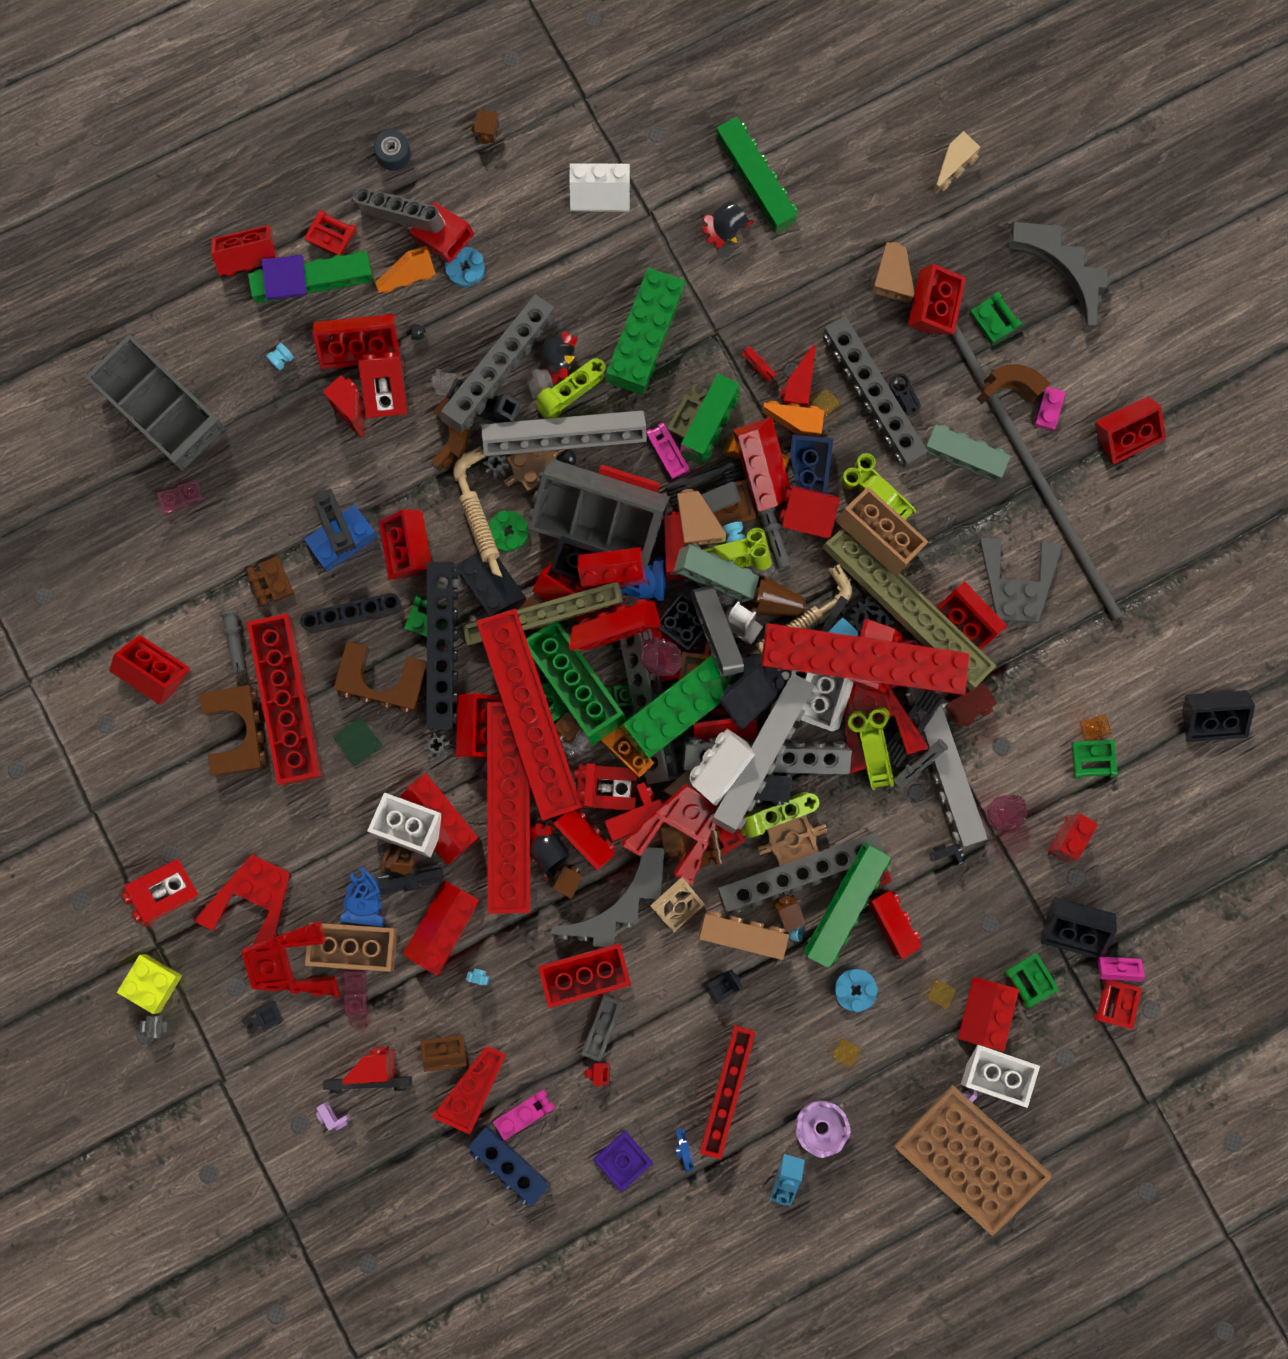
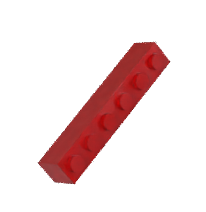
[699,1024,755,1160]

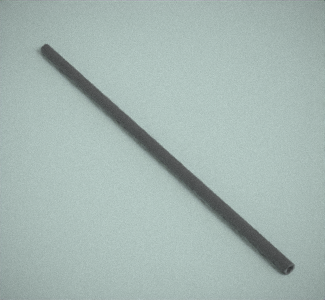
[952,323,1123,620]

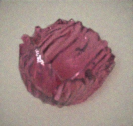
[641,637,683,676]
[987,795,1027,832]

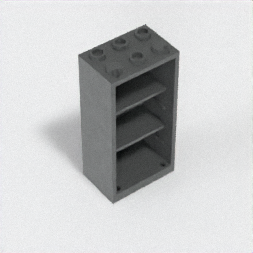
[85,334,225,471]
[528,459,670,567]

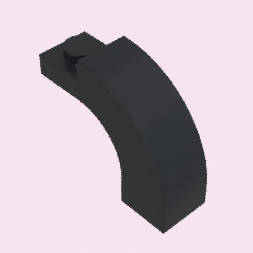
[447,378,521,423]

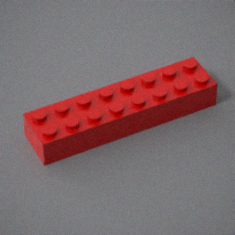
[246,613,323,786]

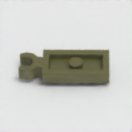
[667,384,707,439]

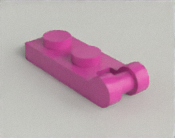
[646,422,690,480]
[493,1089,555,1140]

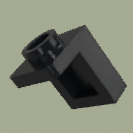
[929,843,964,866]
[704,970,742,1004]

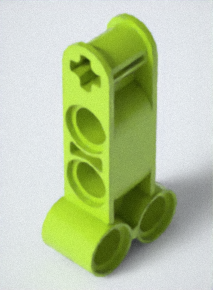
[535,358,606,419]
[841,453,916,521]
[702,528,772,570]
[848,706,894,790]
[740,792,819,838]

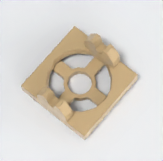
[651,878,705,932]

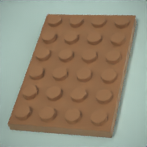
[895,1085,1052,1236]

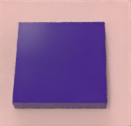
[262,255,308,300]
[593,1130,653,1193]

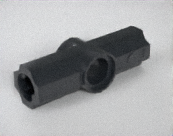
[378,864,444,895]

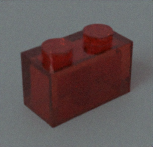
[945,683,997,727]

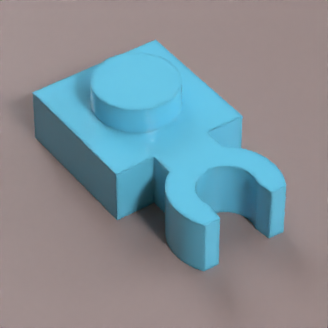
[466,968,490,985]

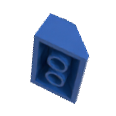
[305,504,378,572]

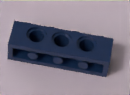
[468,1125,551,1206]

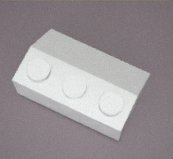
[570,164,630,212]
[801,673,853,731]
[689,729,755,806]
[368,793,441,858]
[961,1045,1040,1108]

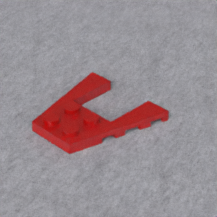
[844,685,929,774]
[621,784,720,885]
[194,854,291,945]
[242,921,340,998]

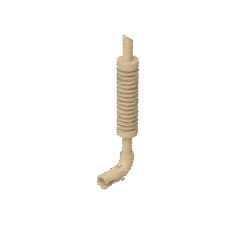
[453,446,503,578]
[742,563,852,660]

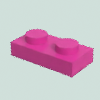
[1034,387,1066,431]
[1098,956,1145,982]

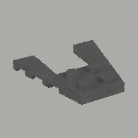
[979,538,1062,623]

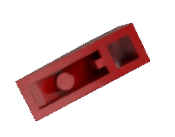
[780,345,816,408]

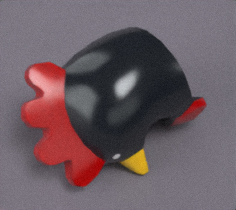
[702,200,754,249]
[540,332,578,385]
[530,823,570,880]

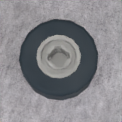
[374,130,411,171]

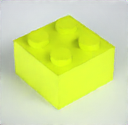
[117,954,183,1014]

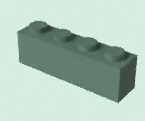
[925,425,1011,483]
[674,544,759,603]

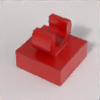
[585,1062,610,1086]

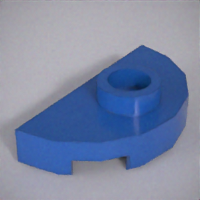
[675,1128,694,1172]

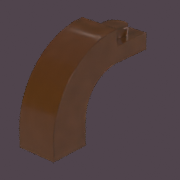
[976,364,1051,404]
[431,396,469,471]

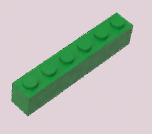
[716,117,798,234]
[248,251,374,304]
[803,841,891,968]

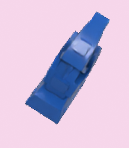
[621,555,666,601]
[340,867,385,927]

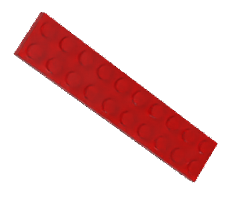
[476,609,582,821]
[761,623,969,695]
[487,702,530,914]

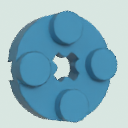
[445,247,485,288]
[835,969,878,1012]

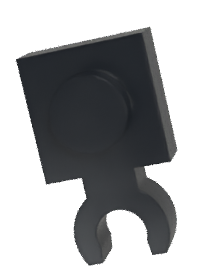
[242,1001,284,1034]

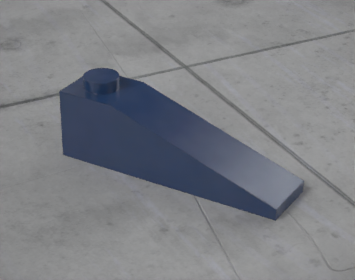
[790,435,834,494]

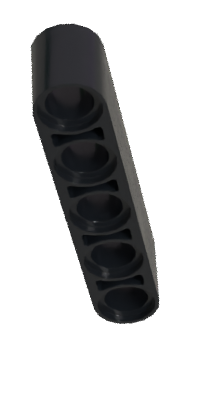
[300,593,402,633]

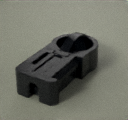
[888,373,921,416]

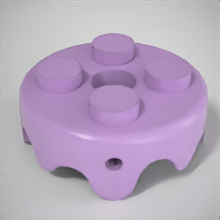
[795,1101,851,1158]

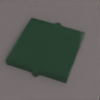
[333,717,383,766]

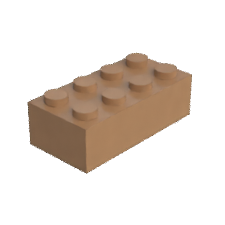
[836,487,929,576]
[698,911,789,960]
[305,922,398,972]

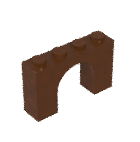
[334,641,427,714]
[200,685,267,777]

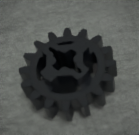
[849,598,894,637]

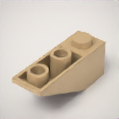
[934,131,980,195]

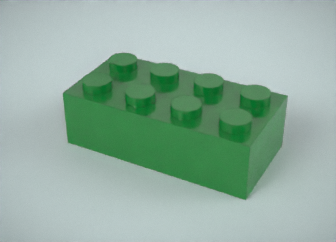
[680,373,741,466]

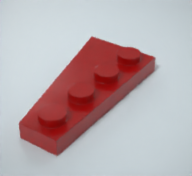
[432,1045,506,1135]

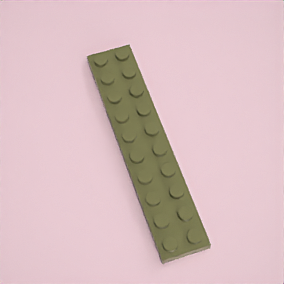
[822,528,996,691]

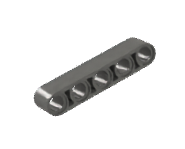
[353,188,445,233]
[691,585,744,677]

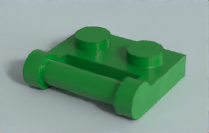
[969,292,1023,345]
[404,595,448,643]
[1071,740,1117,779]
[1004,953,1059,1009]

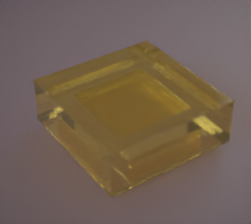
[811,388,840,417]
[927,980,957,1008]
[832,1038,861,1068]

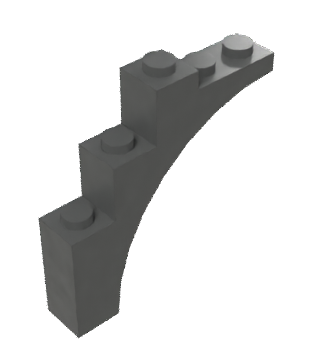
[1009,222,1110,332]
[551,847,664,950]

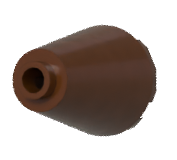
[747,574,806,616]

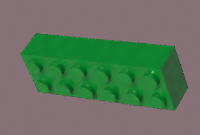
[606,267,686,396]
[526,622,626,745]
[619,655,735,760]

